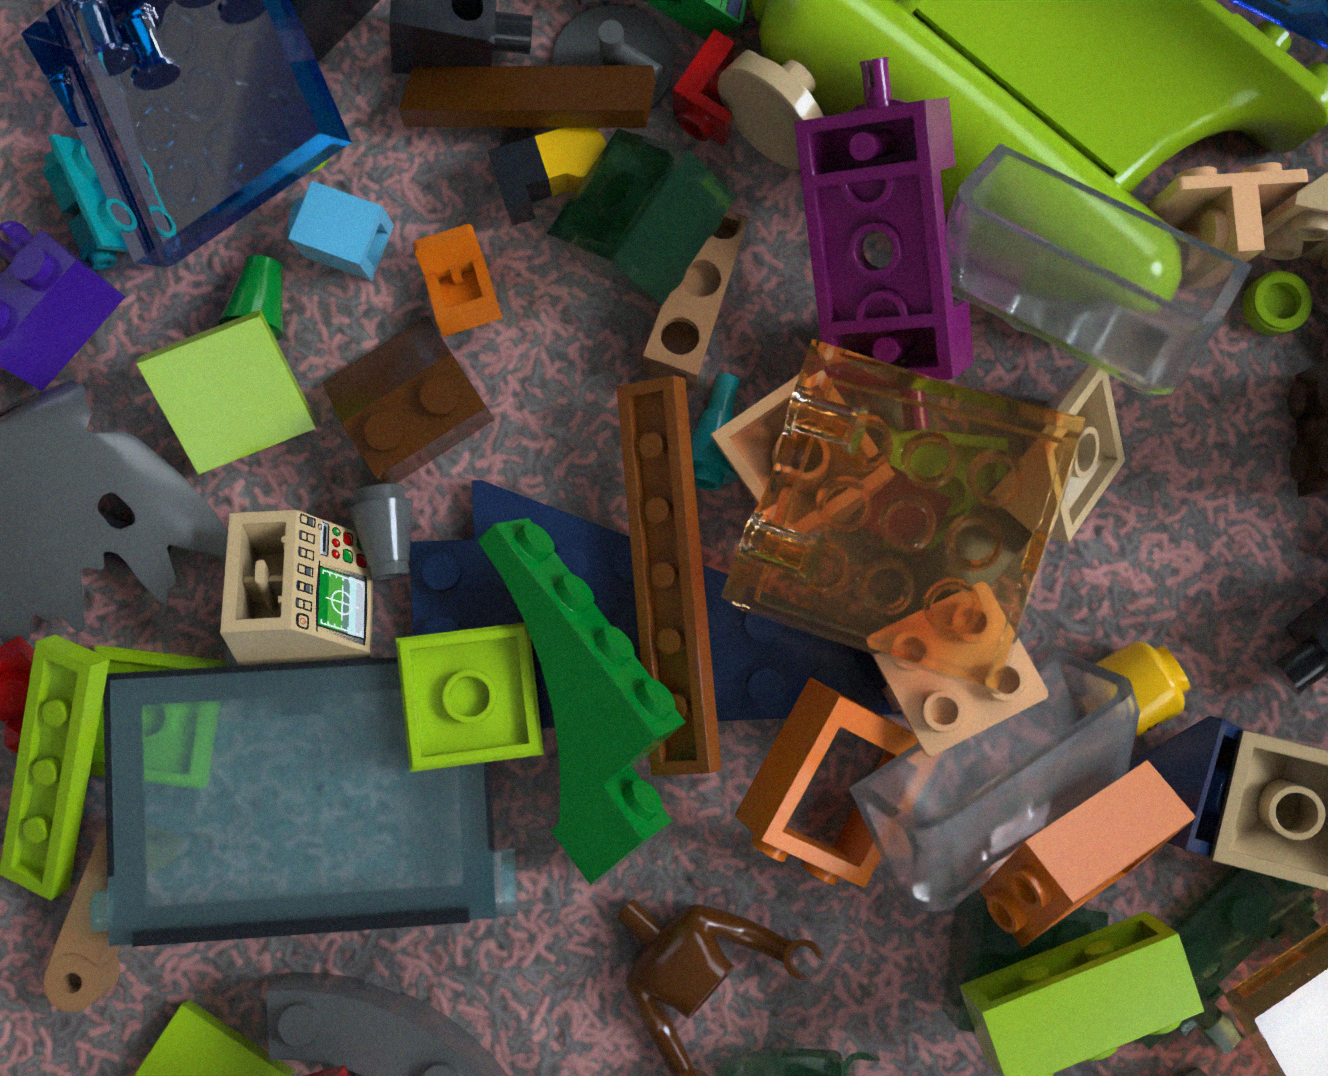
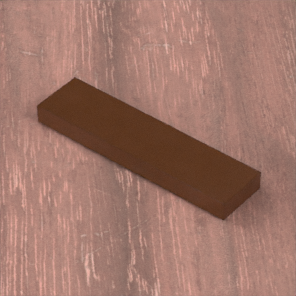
[399,65,656,128]

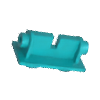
[42,134,148,270]

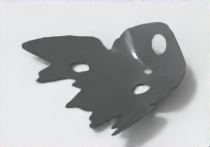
[0,381,228,644]

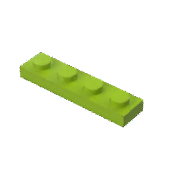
[0,634,110,901]

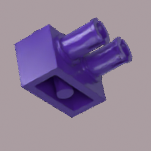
[0,221,126,391]

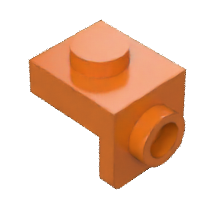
[412,224,503,337]

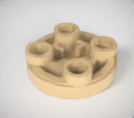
[718,50,825,170]

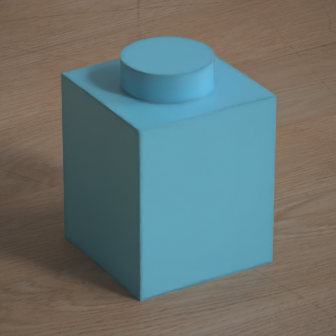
[287,180,394,281]

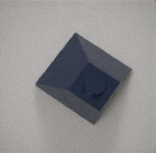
[1126,716,1247,857]

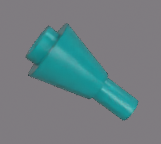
[691,373,739,491]

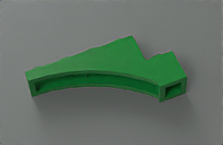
[478,518,686,885]

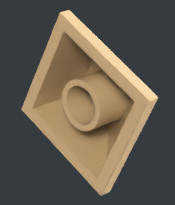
[1210,730,1328,891]

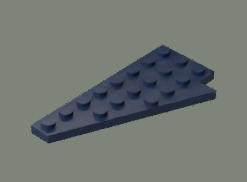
[410,480,903,728]

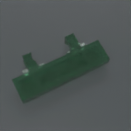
[1138,866,1328,1055]

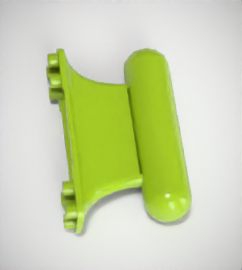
[758,0,1328,334]

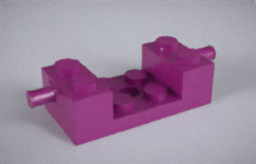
[794,57,974,417]

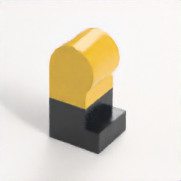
[487,127,610,226]

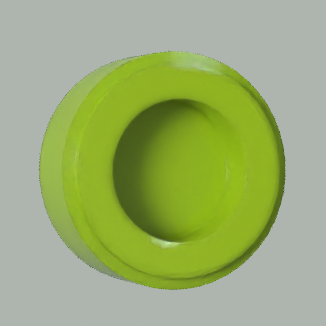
[1242,271,1312,336]

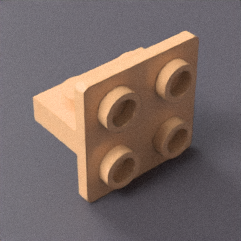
[1146,162,1309,287]
[865,577,1048,756]

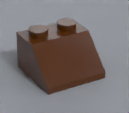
[322,316,495,484]

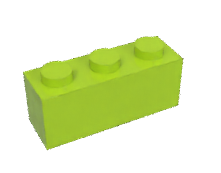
[959,911,1204,1076]

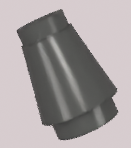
[348,484,413,581]

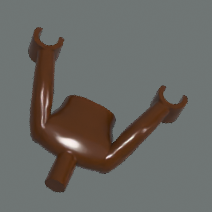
[617,899,824,1076]

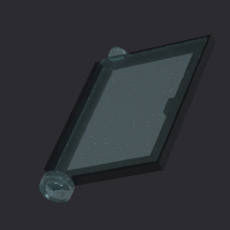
[90,657,518,947]

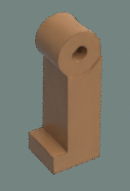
[642,202,749,391]
[43,822,185,1012]

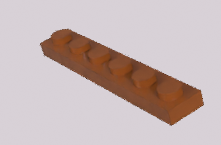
[616,375,722,776]

